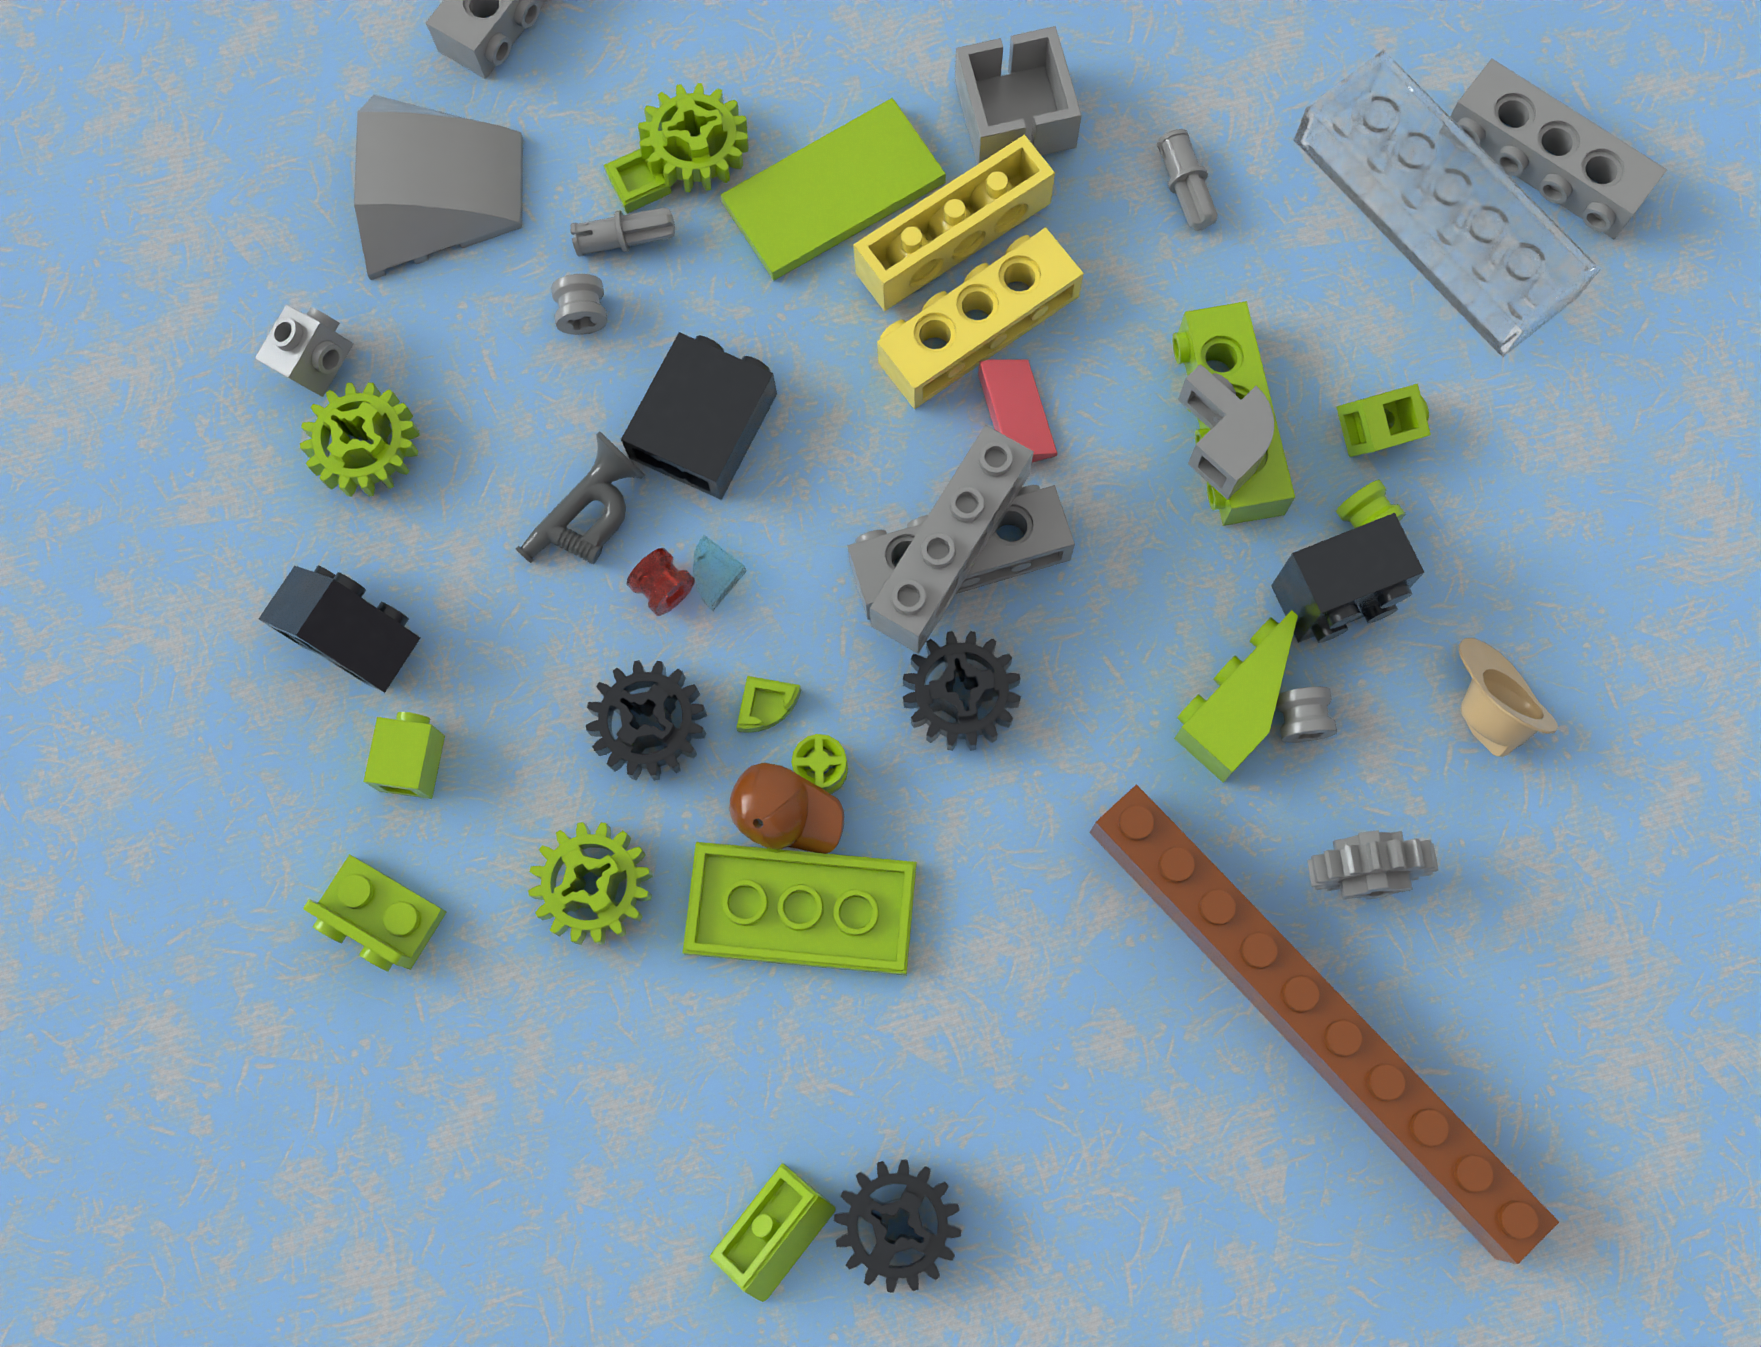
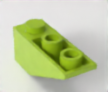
[1174,610,1298,783]

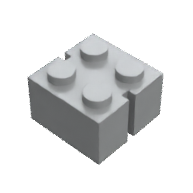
[955,26,1082,165]

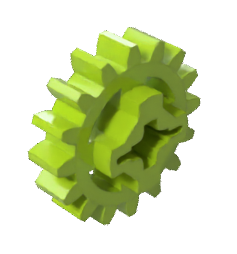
[638,83,749,192]
[300,382,420,497]
[528,822,653,945]

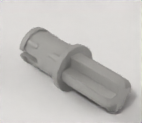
[1157,129,1218,231]
[571,208,675,257]

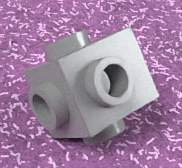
[255,304,354,397]

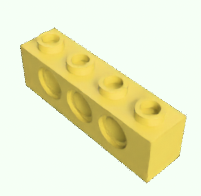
[853,134,1055,312]
[877,227,1084,409]

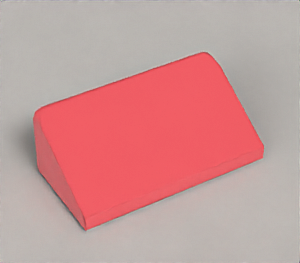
[978,359,1057,462]

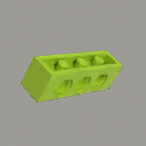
[1172,301,1295,526]

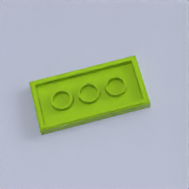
[720,97,946,281]
[683,842,917,975]

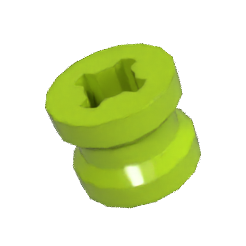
[1335,479,1406,528]
[791,734,848,794]

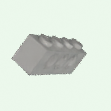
[426,0,547,79]
[1444,58,1667,239]
[870,425,1034,654]
[847,485,1075,620]

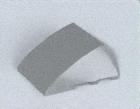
[354,95,523,280]

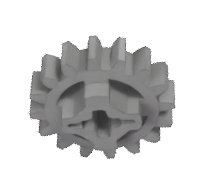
[1307,830,1439,899]

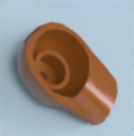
[729,762,844,853]

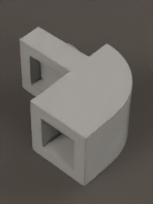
[1178,364,1274,500]

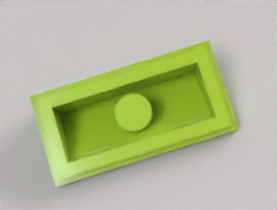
[709,1163,836,1302]

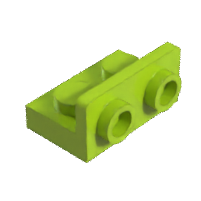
[303,854,447,972]

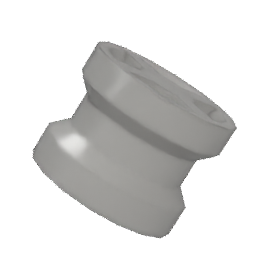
[551,274,608,335]
[1276,686,1337,743]

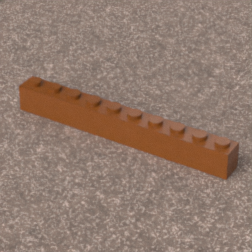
[1089,784,1559,1264]

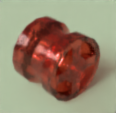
[626,547,695,616]

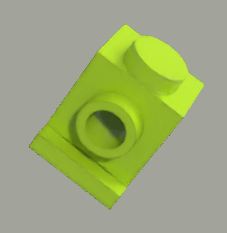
[1336,383,1431,457]

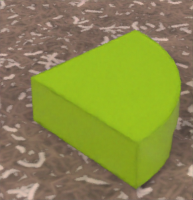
[736,676,801,733]

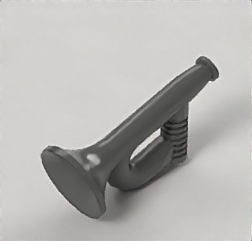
[516,431,645,565]

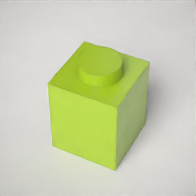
[363,712,445,799]

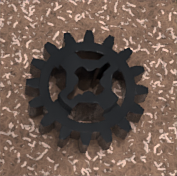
[903,631,1021,751]
[586,660,707,781]
[834,1159,962,1293]

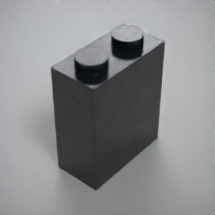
[621,332,777,500]

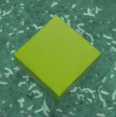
[603,149,672,214]

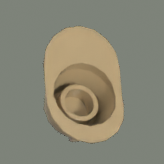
[1458,638,1558,757]

